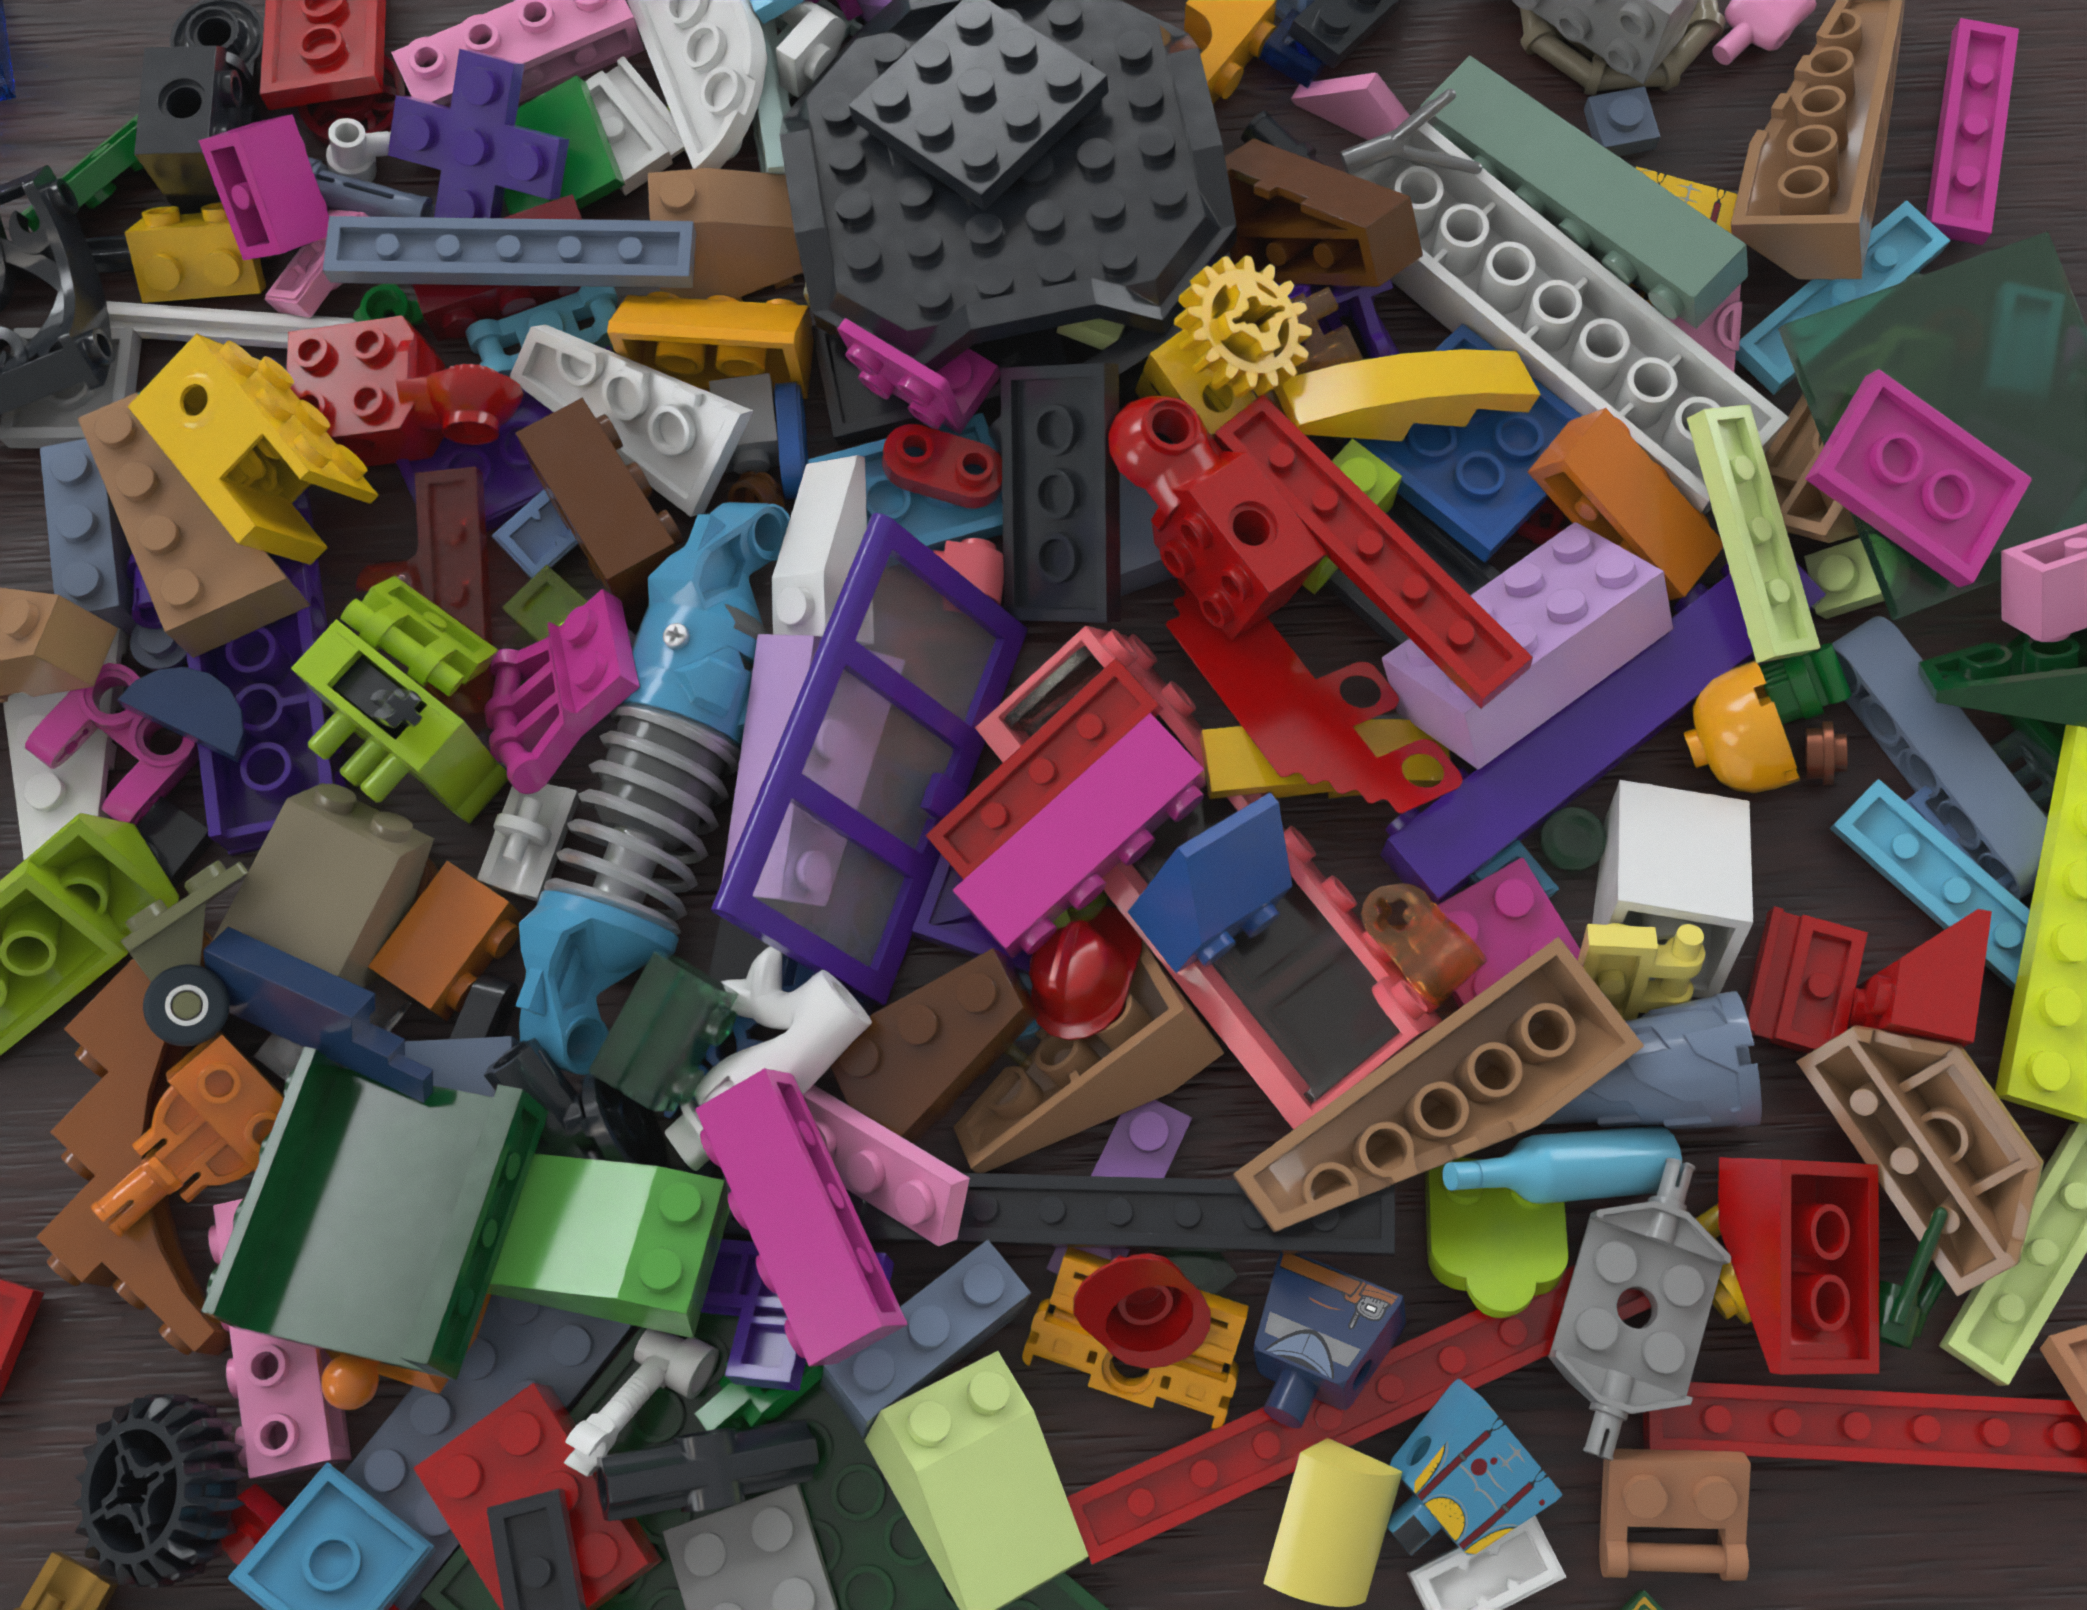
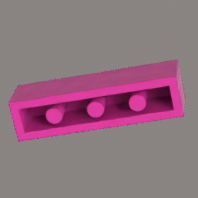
[953,713,1206,959]
[695,1068,908,1366]

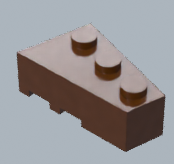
[1225,139,1423,287]
[516,397,684,631]
[830,948,1040,1144]

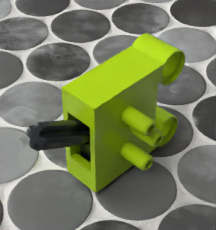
[291,619,509,825]

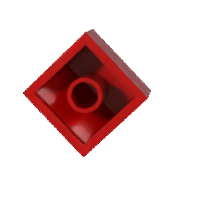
[1848,909,1992,1047]

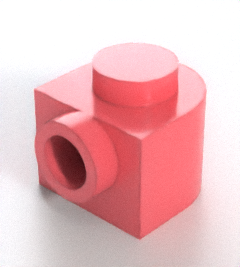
[928,538,1004,613]

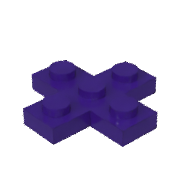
[388,49,569,218]
[701,1239,894,1391]

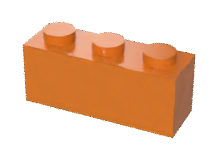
[1527,408,1723,600]

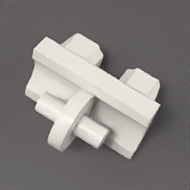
[477,784,580,901]

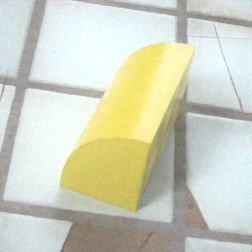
[1263,1438,1403,1607]

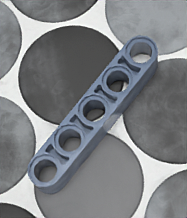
[1832,616,2047,901]

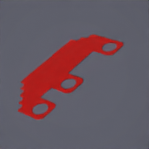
[1166,578,1463,814]

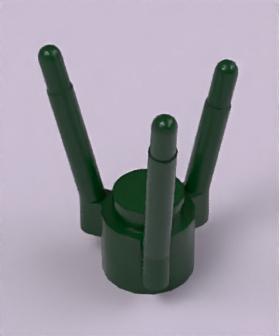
[1879,1207,1948,1350]

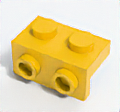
[125,202,266,303]

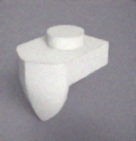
[776,1,846,98]

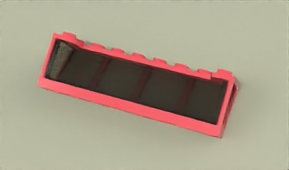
[975,626,1443,1129]

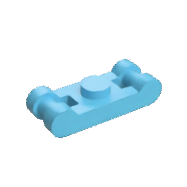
[465,286,618,376]

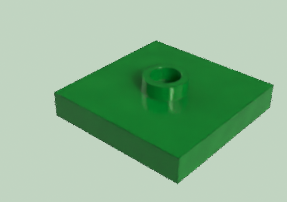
[504,75,625,215]

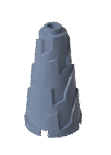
[1541,991,1762,1129]

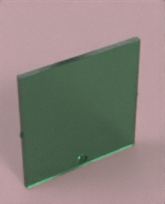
[1778,231,2087,620]

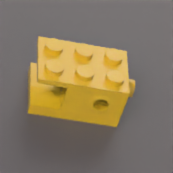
[127,333,379,565]

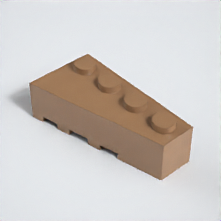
[77,392,310,658]
[0,588,118,703]

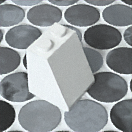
[1592,780,1753,998]

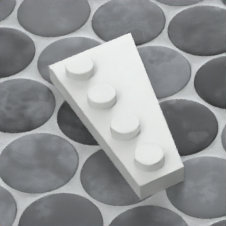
[509,324,753,517]
[3,628,129,860]

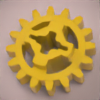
[1174,256,1312,398]

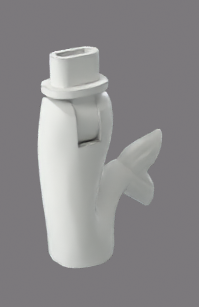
[665,946,872,1171]

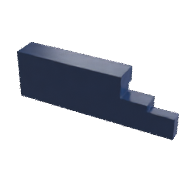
[203,926,433,1103]

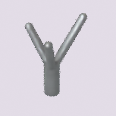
[1340,88,1483,174]

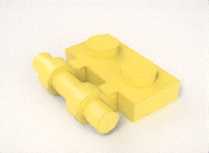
[1578,923,1706,1021]

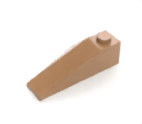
[648,168,803,302]

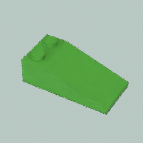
[487,1154,730,1338]

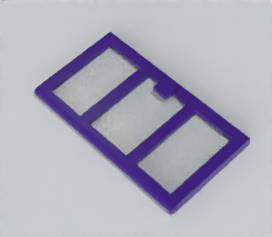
[711,513,1028,1006]

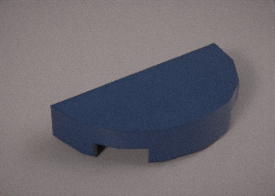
[117,667,246,763]

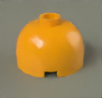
[1683,660,1800,793]

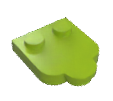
[1425,1158,1568,1318]

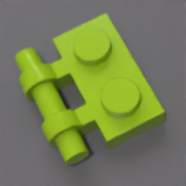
[340,576,499,697]

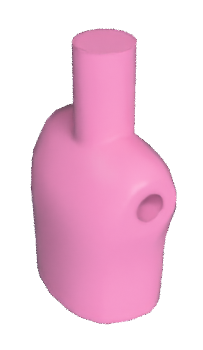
[1712,0,1816,65]

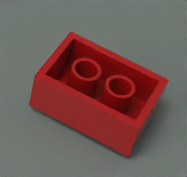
[413,1383,663,1610]

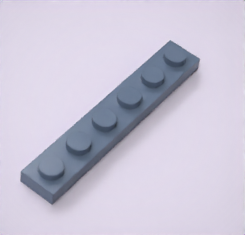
[323,216,697,288]

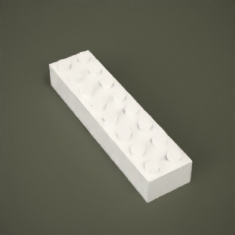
[1351,122,1789,515]

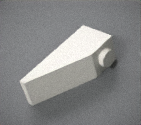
[772,455,870,645]

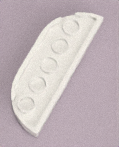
[627,0,768,169]

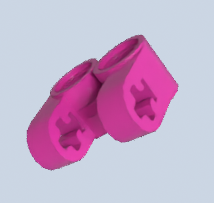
[25,663,199,826]

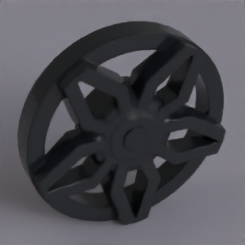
[580,1065,666,1168]

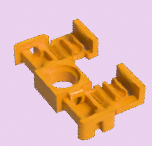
[1022,1247,1249,1429]

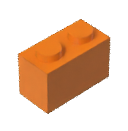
[368,861,524,1021]

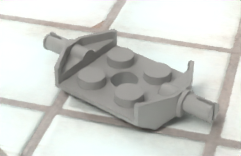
[1549,1158,1732,1461]

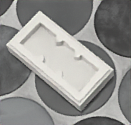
[1406,1516,1566,1610]

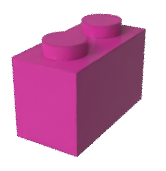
[198,114,329,260]

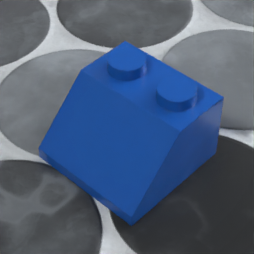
[1128,793,1292,974]

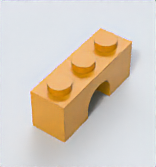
[1184,0,1278,104]

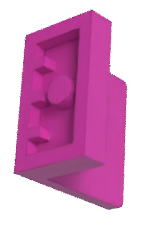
[837,318,1000,434]

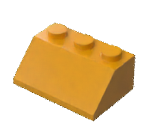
[607,292,814,399]

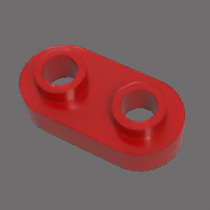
[882,424,1002,509]

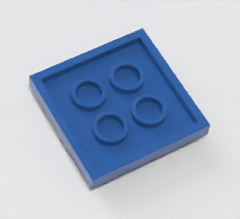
[1341,323,1582,563]

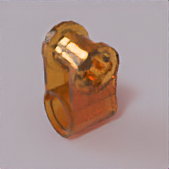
[1361,883,1487,1006]

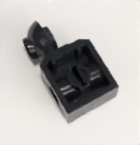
[134,0,264,215]

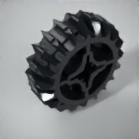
[72,1394,248,1588]

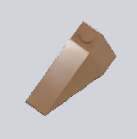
[953,940,1224,1173]

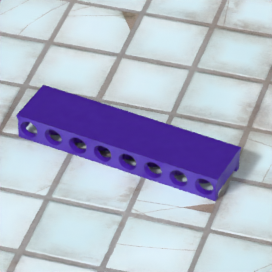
[186,358,350,856]

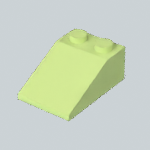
[864,1351,1089,1610]

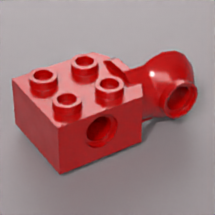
[286,316,524,467]
[1108,396,1327,642]

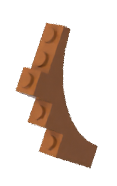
[36,929,231,1355]

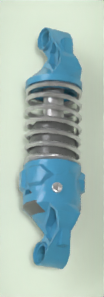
[516,502,790,1075]

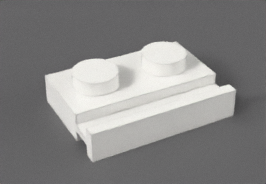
[585,56,687,196]

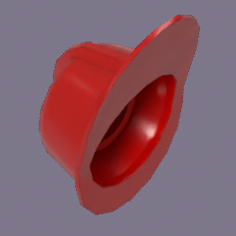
[1029,906,1143,1041]
[1073,1253,1211,1369]

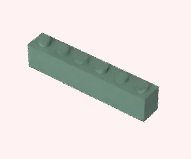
[1420,55,1748,329]

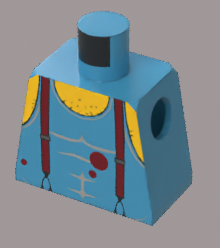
[1387,1378,1563,1556]

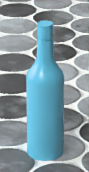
[1443,1126,1682,1204]

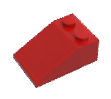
[1718,1157,1879,1375]

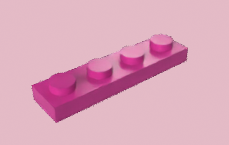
[1926,18,2019,245]

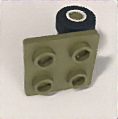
[121,860,248,1046]

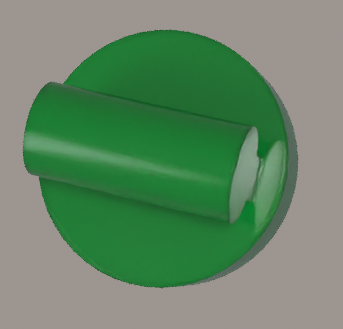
[1759,643,1852,725]

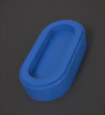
[775,381,809,500]

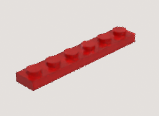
[1214,394,1533,709]

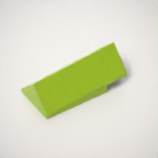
[0,813,179,1056]

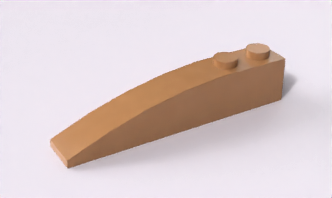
[1731,0,1905,280]
[1232,936,1644,1232]

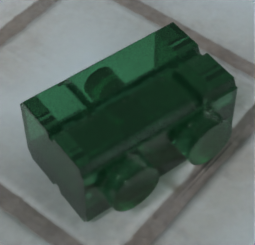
[588,951,739,1111]

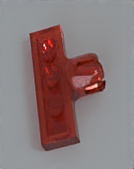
[356,467,495,718]

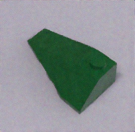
[1918,628,2087,728]

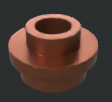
[1805,721,1847,785]

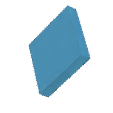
[228,1462,436,1610]

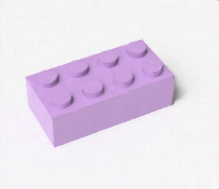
[1382,522,1673,770]

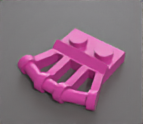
[484,589,640,794]

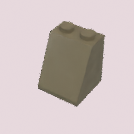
[212,783,434,988]

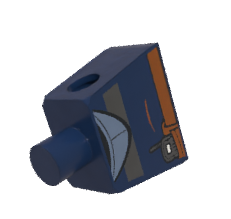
[1254,1254,1406,1429]

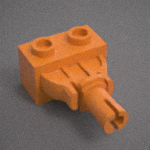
[90,1030,284,1238]

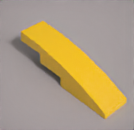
[1274,349,1540,441]
[1200,719,1451,799]

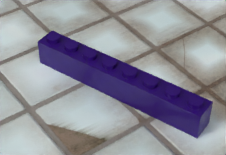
[1380,562,1826,911]

